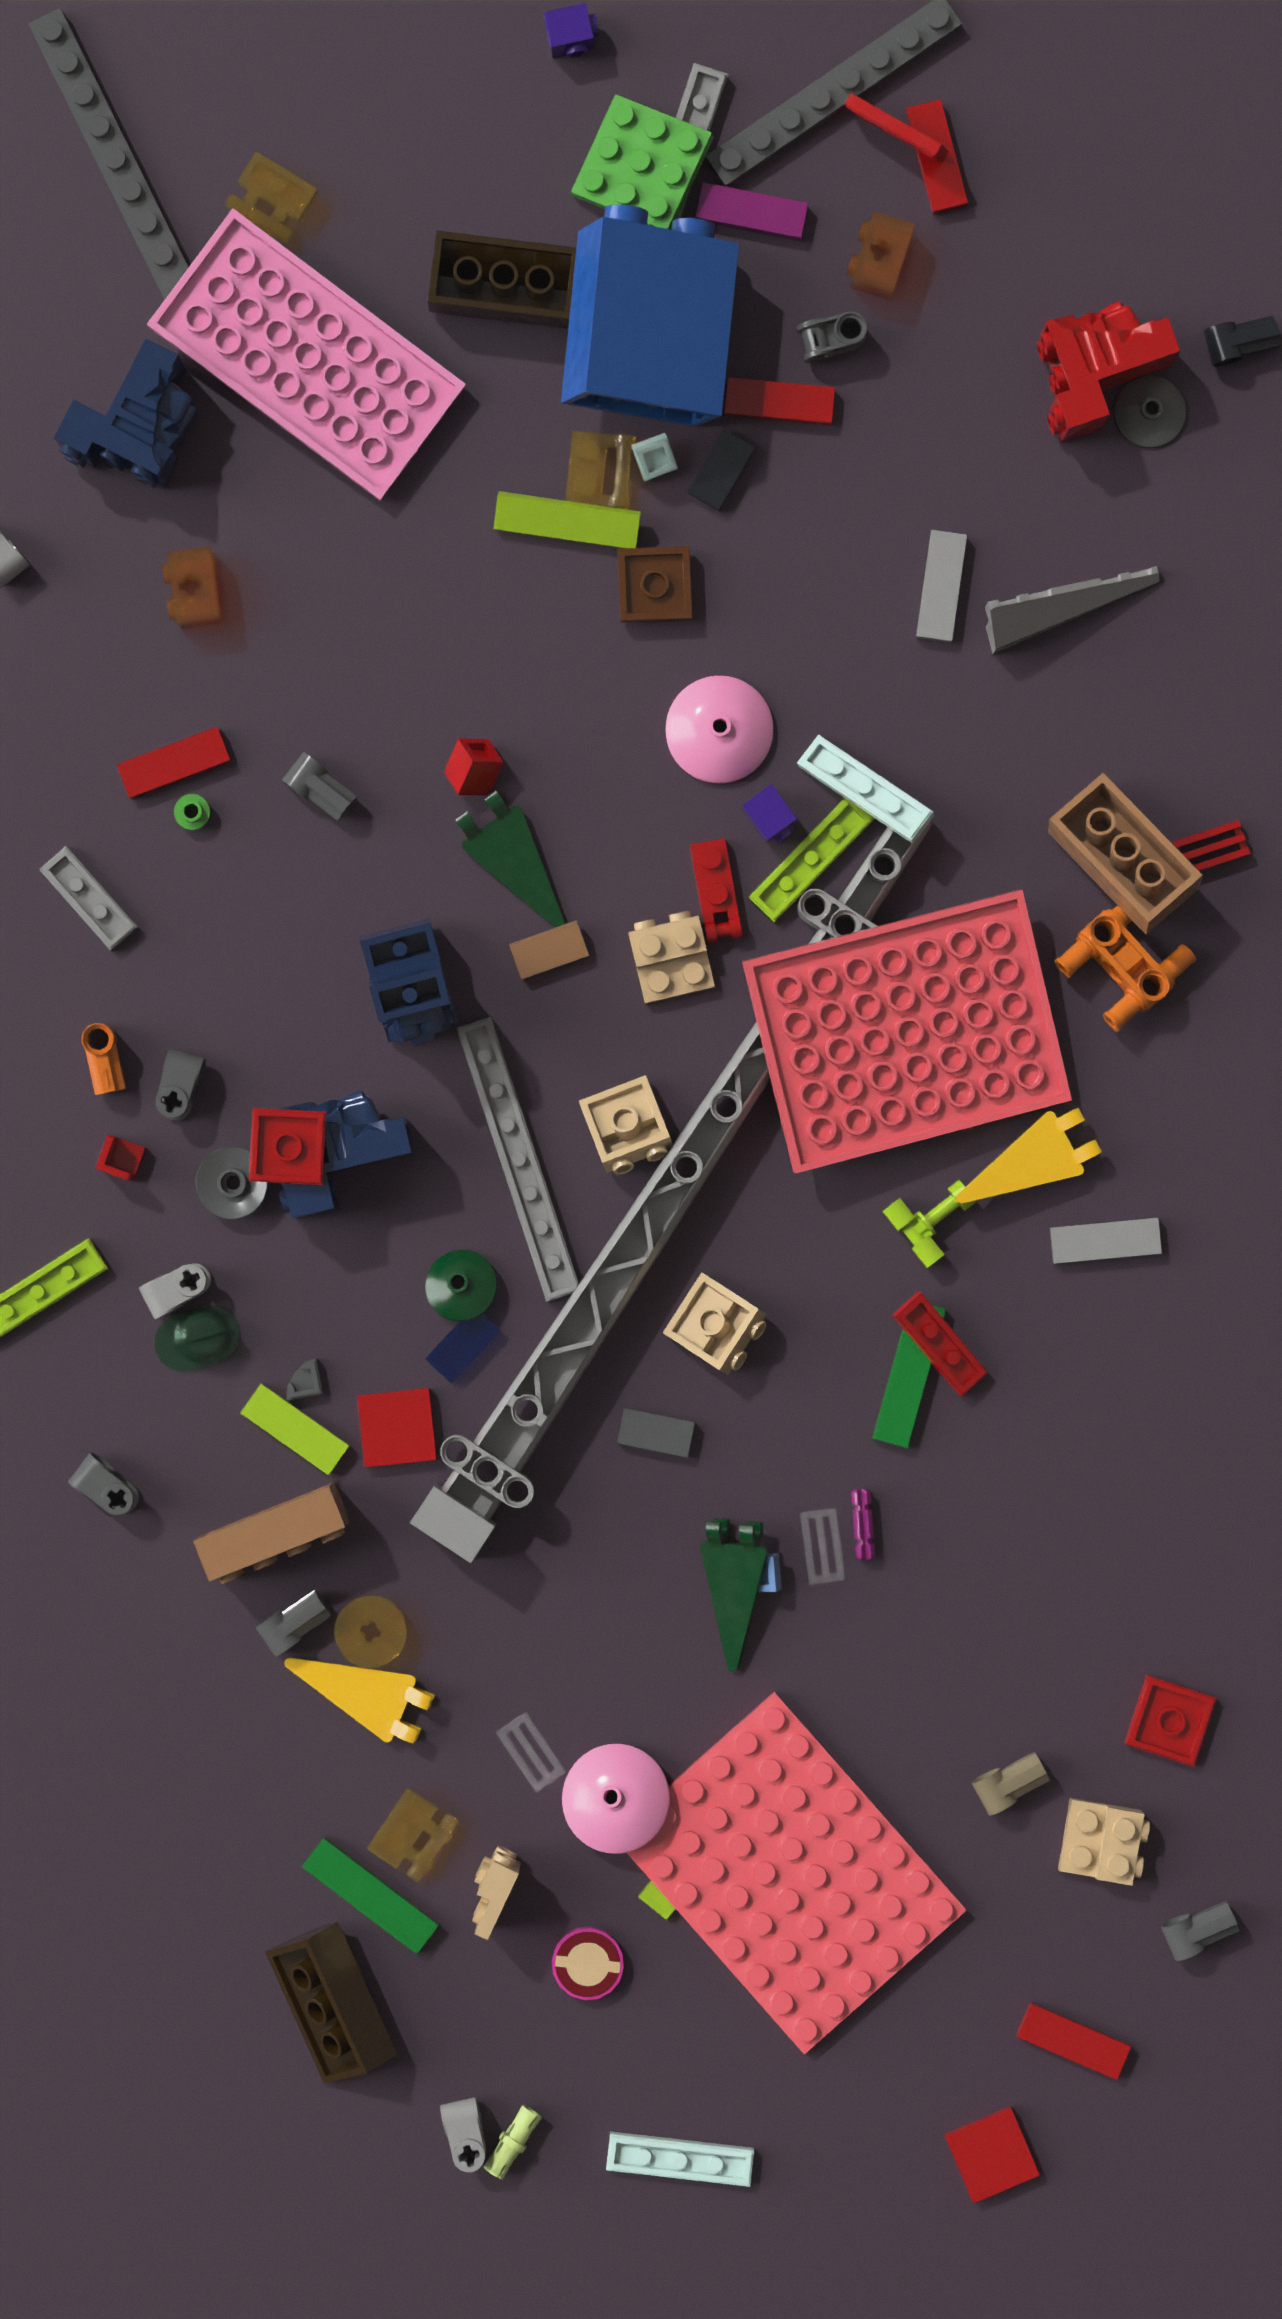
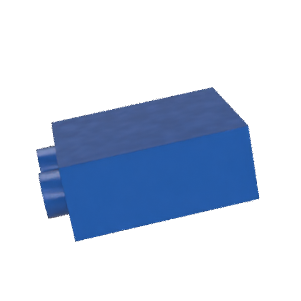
[561,205,739,427]

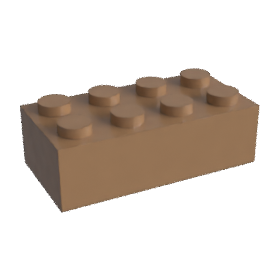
[1048,773,1203,935]
[193,1482,350,1584]

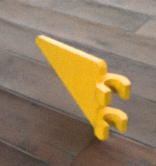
[955,1108,1102,1204]
[284,1657,435,1744]

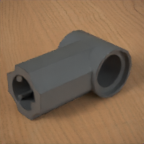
[282,752,357,822]
[255,1590,332,1657]
[1161,1901,1239,1961]

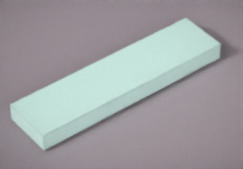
[797,735,935,844]
[606,2131,754,2187]

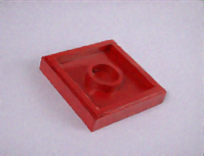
[249,1108,327,1185]
[357,1388,437,1468]
[1124,1674,1217,1767]
[944,2106,1040,2204]

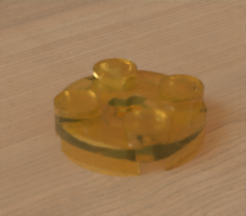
[334,1595,407,1668]

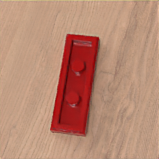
[845,93,949,163]
[905,99,968,215]
[724,377,835,425]
[117,726,231,799]
[891,1291,988,1397]
[1016,2002,1131,2080]

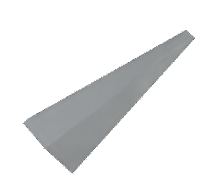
[985,566,1159,654]

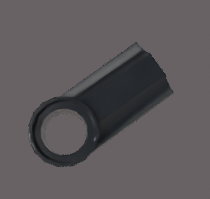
[1204,316,1280,367]

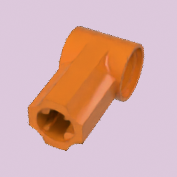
[81,1023,126,1095]

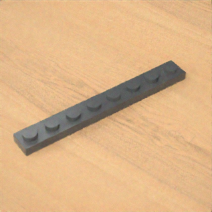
[705,0,962,187]

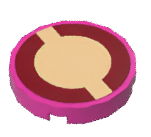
[552,1926,624,2000]

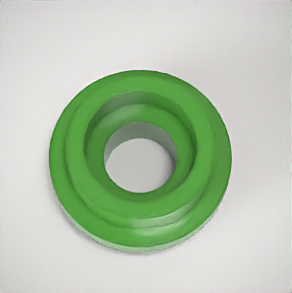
[174,794,210,830]

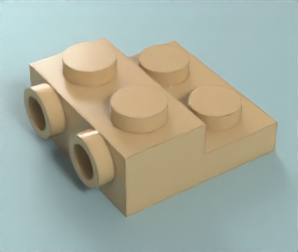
[628,911,715,1004]
[579,1075,673,1175]
[663,1272,767,1375]
[1058,1798,1150,1886]
[472,1846,521,1940]

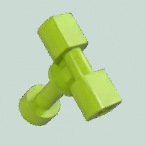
[882,1180,976,1268]

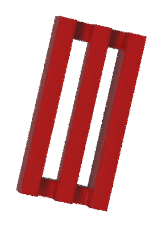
[1171,820,1251,871]

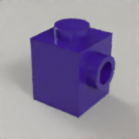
[544,3,599,58]
[741,784,797,843]

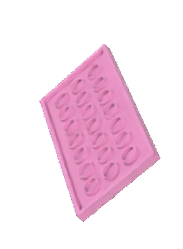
[147,208,466,501]

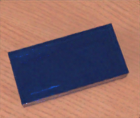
[425,1314,501,1383]

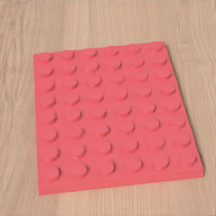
[742,890,1072,1173]
[627,1691,967,2054]

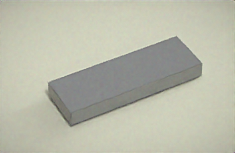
[916,530,967,643]
[39,846,139,951]
[1049,1218,1162,1264]

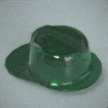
[154,1306,240,1371]

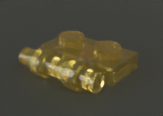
[225,152,318,243]
[367,1787,459,1882]

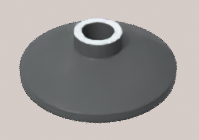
[1114,376,1186,448]
[196,1147,268,1219]

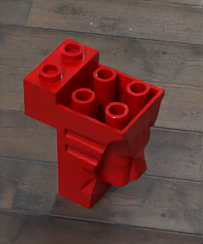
[1036,301,1180,443]

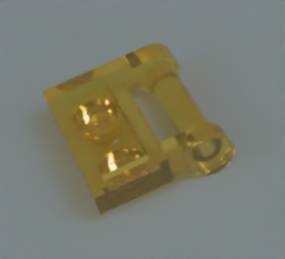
[565,431,637,510]

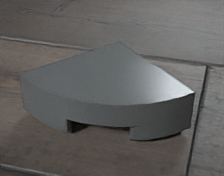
[287,1358,323,1401]

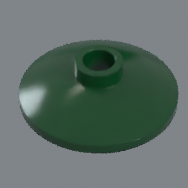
[425,1250,497,1321]

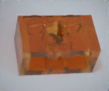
[846,211,915,301]
[162,546,223,629]

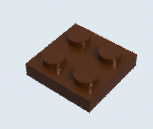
[617,546,692,623]

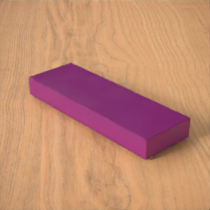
[696,182,808,241]

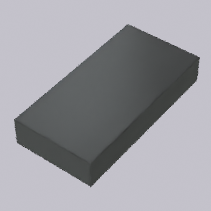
[617,1407,695,1458]

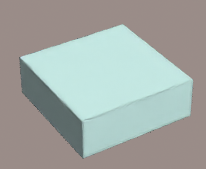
[631,433,678,482]

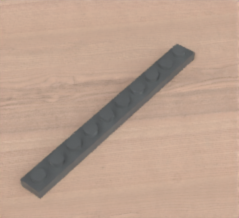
[28,8,189,300]

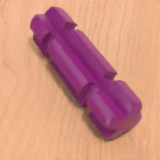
[851,1489,876,1560]

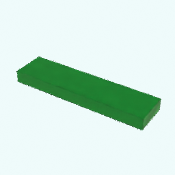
[872,1306,946,1448]
[302,1836,439,1954]

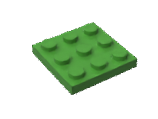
[571,94,714,230]

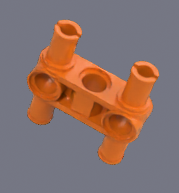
[1054,905,1197,1032]

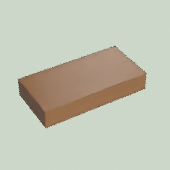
[509,920,589,980]

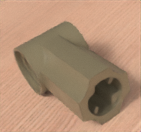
[972,1752,1050,1815]

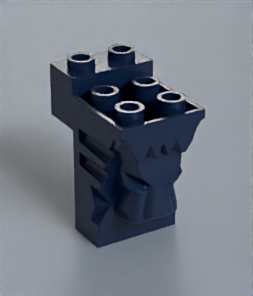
[54,339,199,488]
[360,918,458,1046]
[279,1091,416,1219]

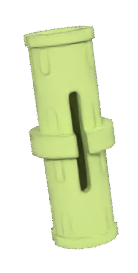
[483,2105,542,2180]

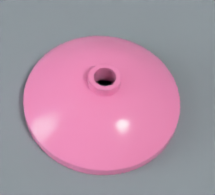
[666,676,773,784]
[562,1744,670,1854]

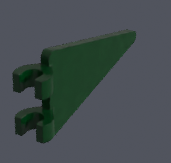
[455,791,565,928]
[700,1518,769,1672]

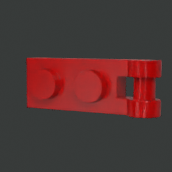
[690,838,743,944]

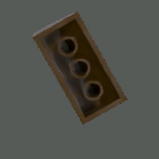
[427,230,576,329]
[265,1922,397,2084]

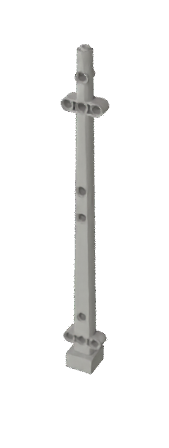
[410,822,932,1563]

